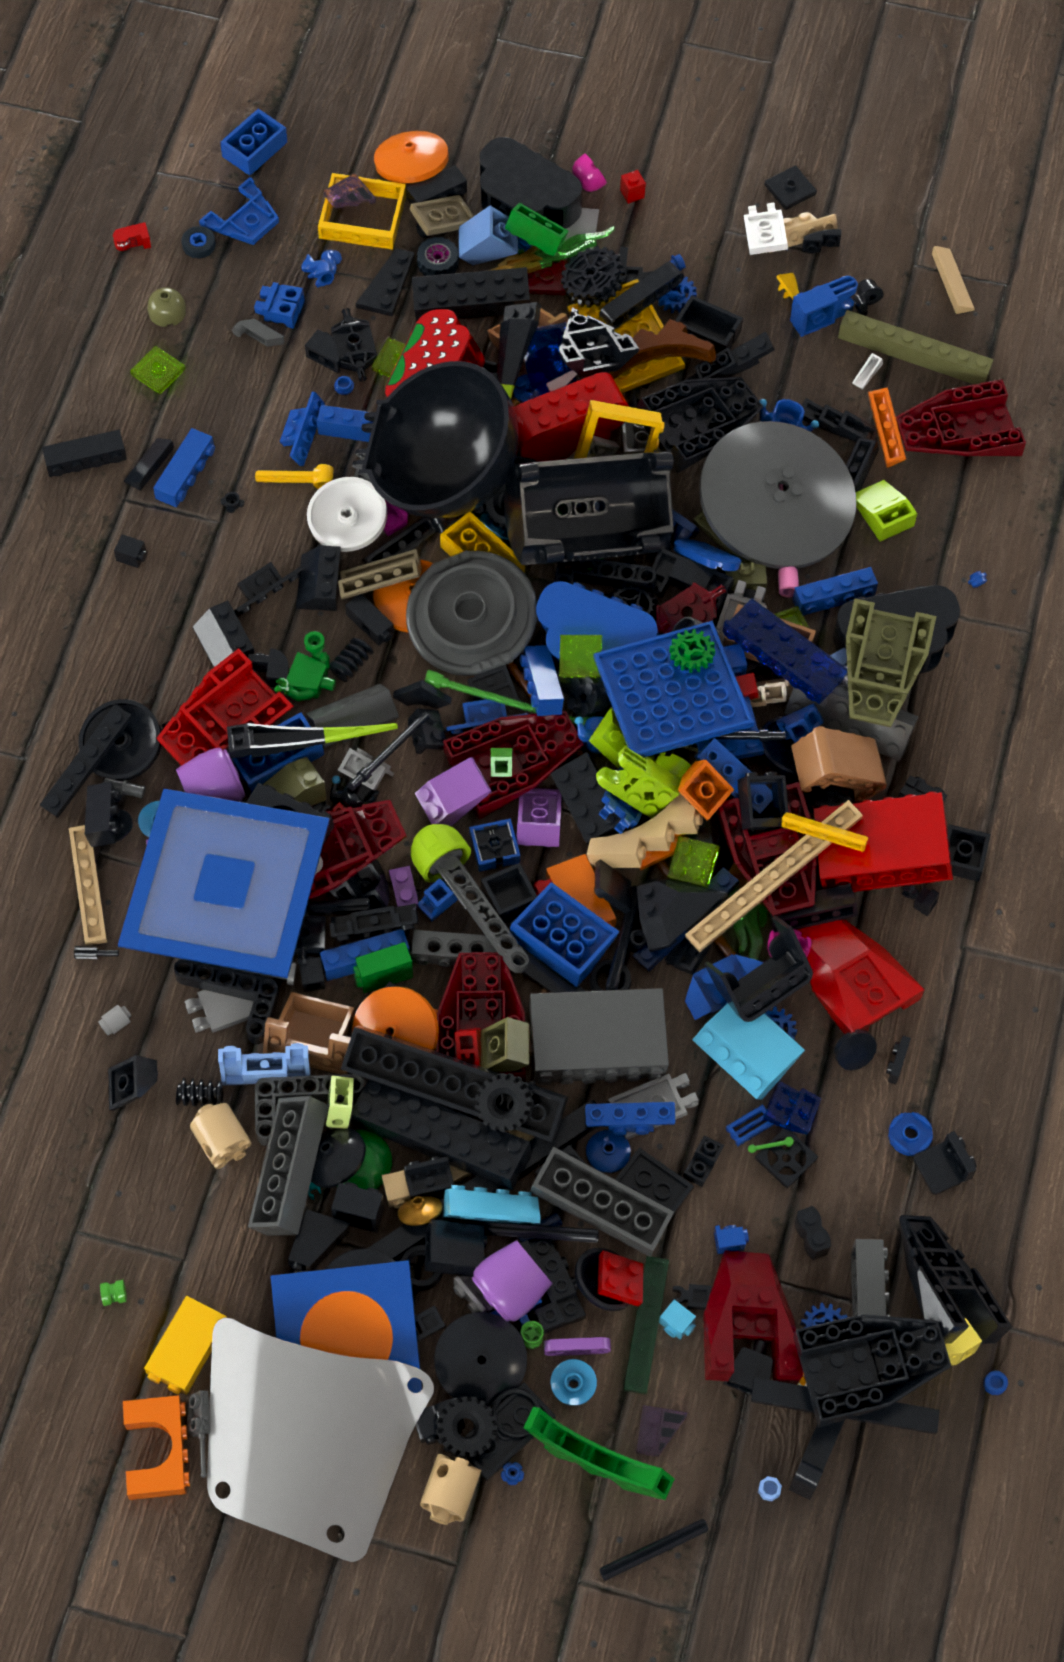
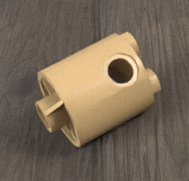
[190,1103,252,1169]
[420,1454,481,1525]

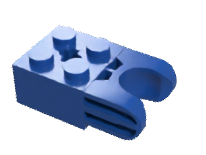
[790,276,858,337]

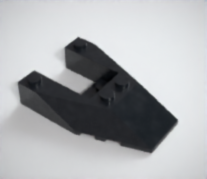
[899,1215,1012,1344]

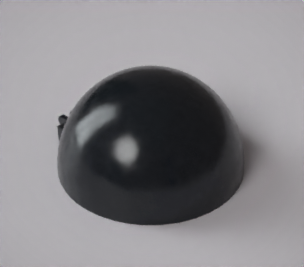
[352,361,519,518]

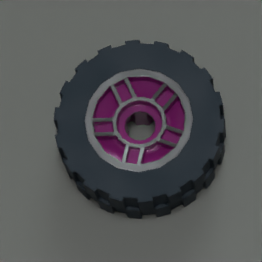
[417,237,459,276]

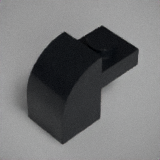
[248,648,289,687]

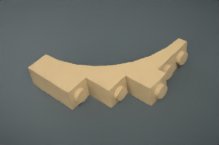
[586,792,703,868]

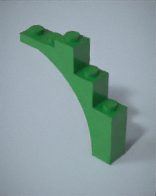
[524,1407,675,1500]

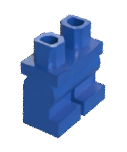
[254,282,305,329]

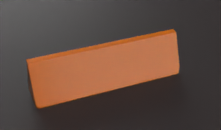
[868,387,906,468]

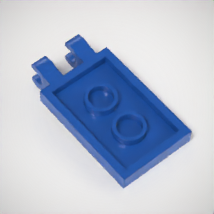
[598,767,643,834]

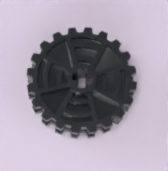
[561,246,626,308]

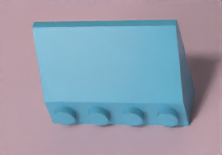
[692,1003,805,1100]

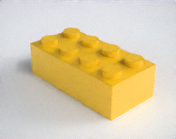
[440,512,525,573]

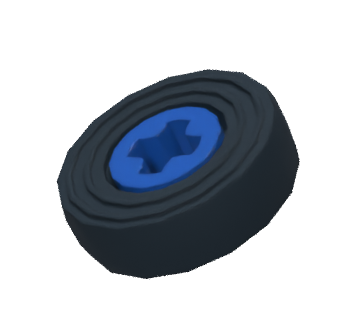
[181,226,216,259]

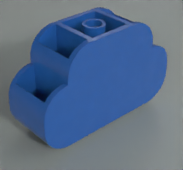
[536,581,659,676]

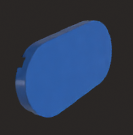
[673,539,741,571]

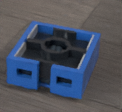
[469,818,520,872]

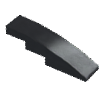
[801,398,878,442]

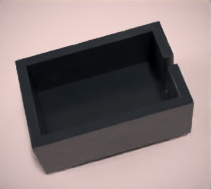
[675,295,743,354]

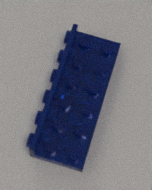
[722,598,847,705]

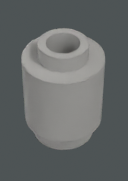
[98,1005,132,1036]

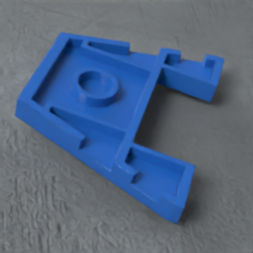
[199,177,279,245]

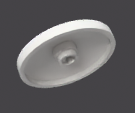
[307,477,388,552]

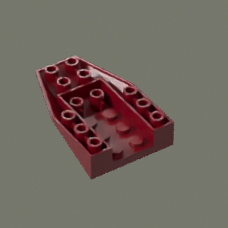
[896,379,1026,456]
[443,711,584,820]
[436,952,526,1082]

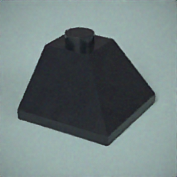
[108,1055,158,1111]

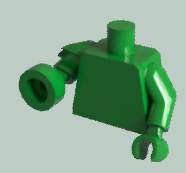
[274,631,336,702]

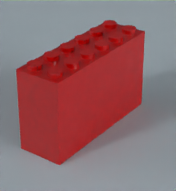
[814,792,953,892]

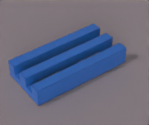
[725,1104,775,1147]

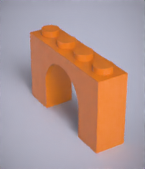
[123,1395,190,1500]

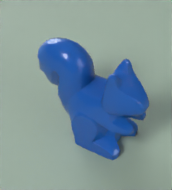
[301,249,342,288]

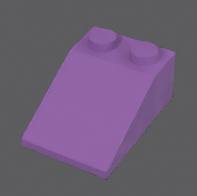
[415,757,492,826]
[517,788,562,847]

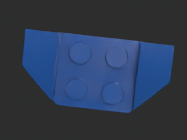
[685,954,763,1020]

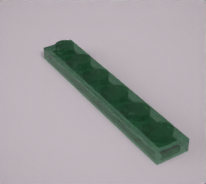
[624,1256,669,1395]

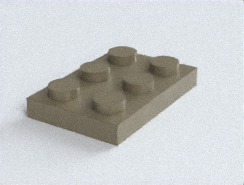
[410,195,474,236]

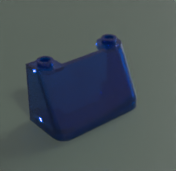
[524,322,576,400]

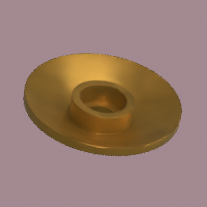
[398,1196,443,1226]

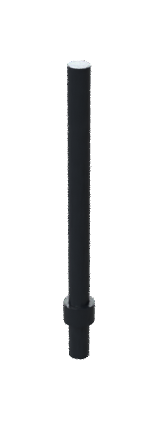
[348,712,430,790]
[715,729,785,742]

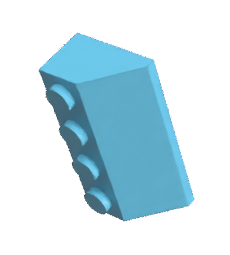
[443,1185,540,1225]

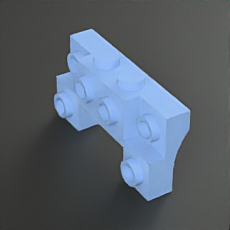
[218,1043,311,1085]

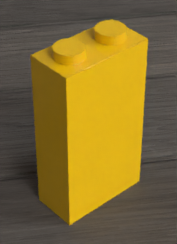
[144,1295,227,1395]

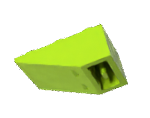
[856,480,917,542]

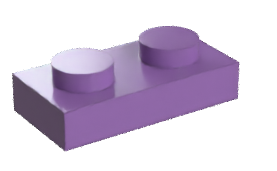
[389,866,419,907]

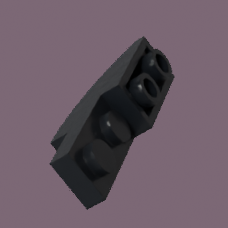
[694,331,775,379]

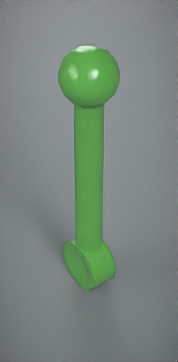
[748,1137,794,1153]

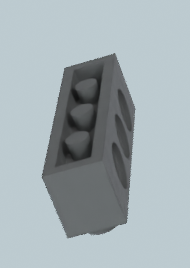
[411,930,497,967]

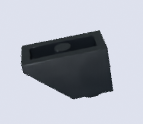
[305,329,340,374]

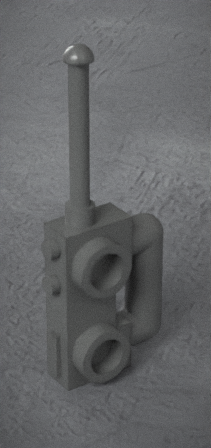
[186,1390,210,1478]

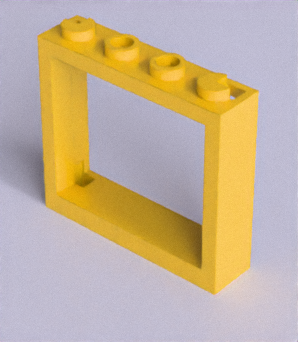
[318,173,406,250]
[573,400,664,459]

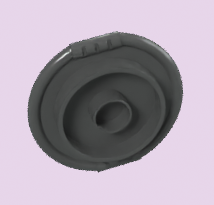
[406,550,537,676]

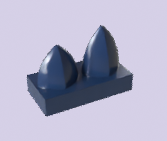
[672,509,700,545]

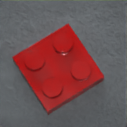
[598,1251,643,1307]

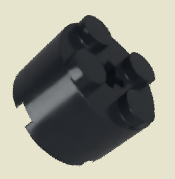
[567,675,612,717]

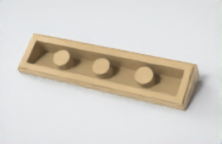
[932,246,974,314]

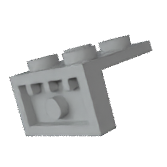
[338,748,394,791]

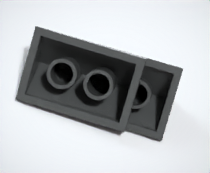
[306,684,399,748]

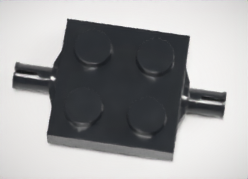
[294,905,326,964]

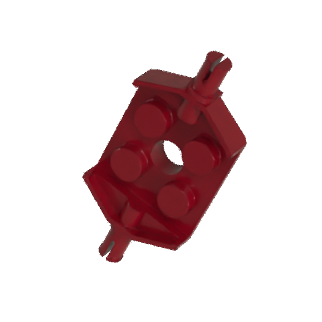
[656,582,726,634]

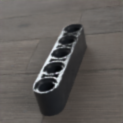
[599,262,684,329]

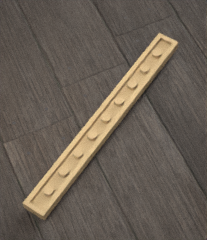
[685,800,863,952]

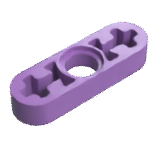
[543,1337,611,1356]

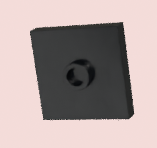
[764,165,817,210]

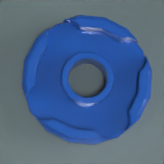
[888,1112,933,1156]

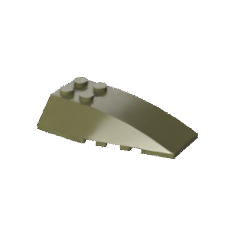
[846,598,937,727]

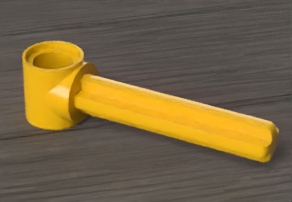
[255,464,334,489]

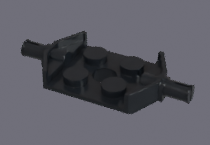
[331,308,378,382]

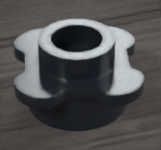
[220,492,244,513]

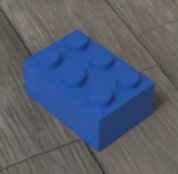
[220,108,287,176]

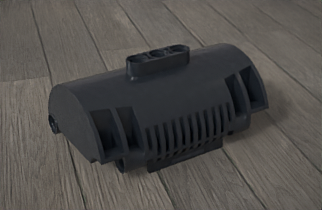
[504,451,674,565]

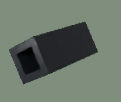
[345,594,394,646]

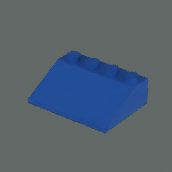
[510,882,619,987]

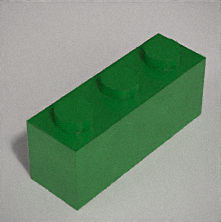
[504,203,569,257]

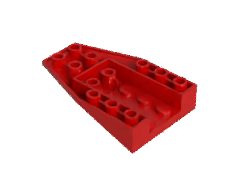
[798,919,925,1034]

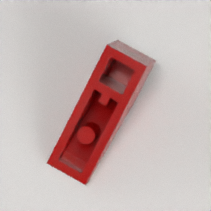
[454,1028,482,1067]

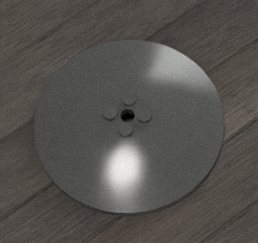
[699,421,856,569]

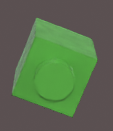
[491,748,512,777]

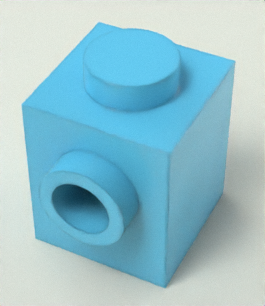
[659,1299,696,1340]

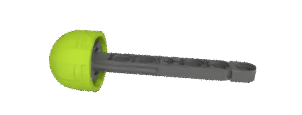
[411,824,529,973]

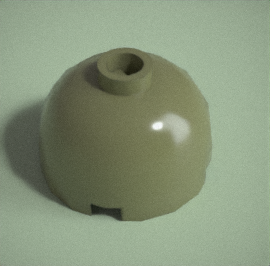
[147,287,186,327]

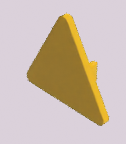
[776,273,799,300]

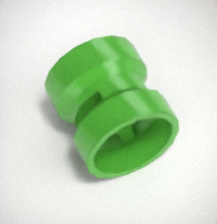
[100,1280,127,1306]
[521,1321,544,1349]

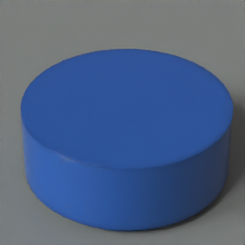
[984,1371,1008,1395]

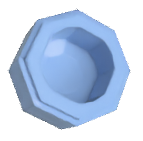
[758,1476,782,1501]

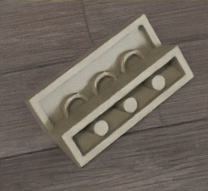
[338,549,422,600]

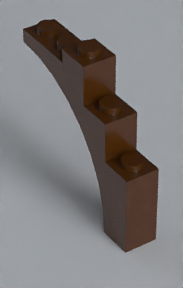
[609,319,716,379]

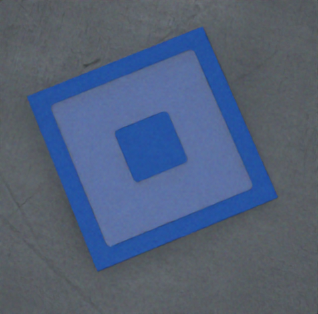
[118,789,330,979]

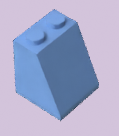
[459,206,518,265]

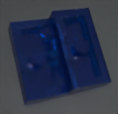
[763,1081,821,1135]

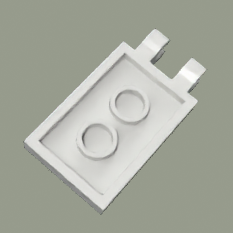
[744,203,788,255]

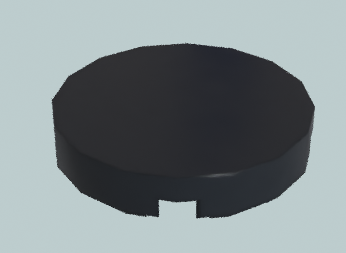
[834,1029,877,1071]

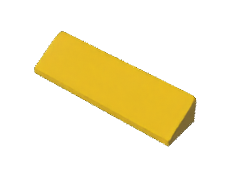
[782,812,868,852]

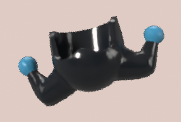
[330,776,380,808]

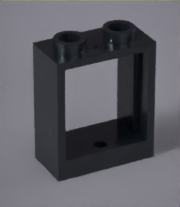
[737,772,789,830]

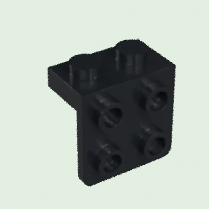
[913,1131,977,1195]

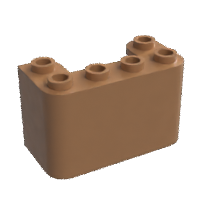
[791,726,887,803]

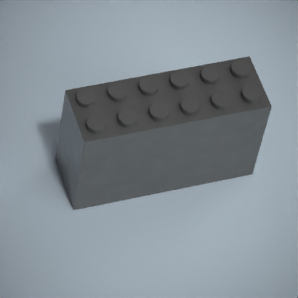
[528,988,669,1085]

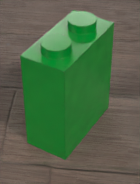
[353,942,413,994]

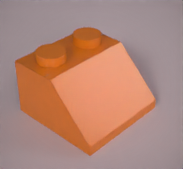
[678,760,734,820]

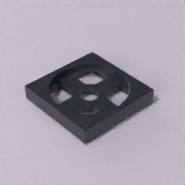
[755,1127,818,1189]

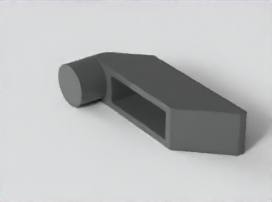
[231,319,285,347]

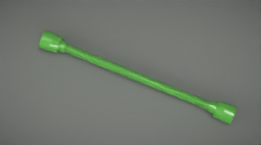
[425,669,592,727]

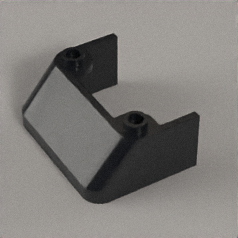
[704,915,813,1022]

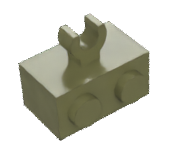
[724,562,767,594]

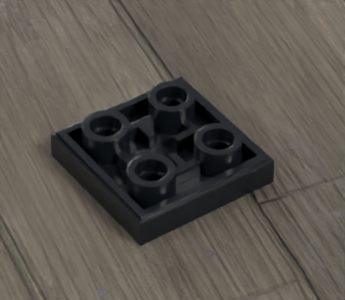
[594,859,632,914]

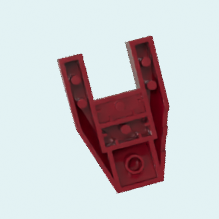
[717,782,817,916]
[703,1250,803,1385]

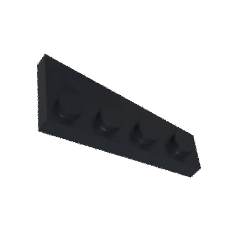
[356,248,415,317]

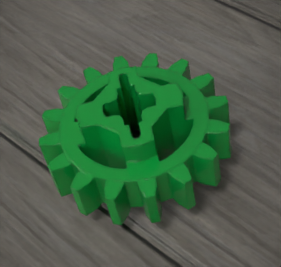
[669,629,715,673]

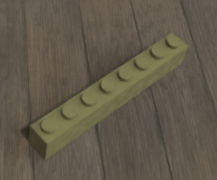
[838,310,994,384]

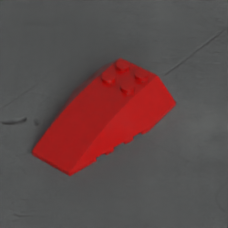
[157,648,294,766]

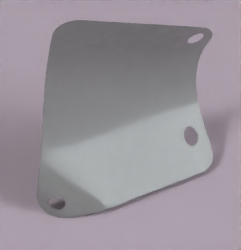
[207,1317,434,1562]

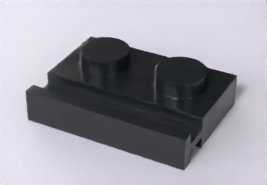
[665,937,714,975]

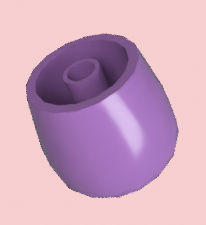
[176,748,245,802]
[472,1240,552,1322]

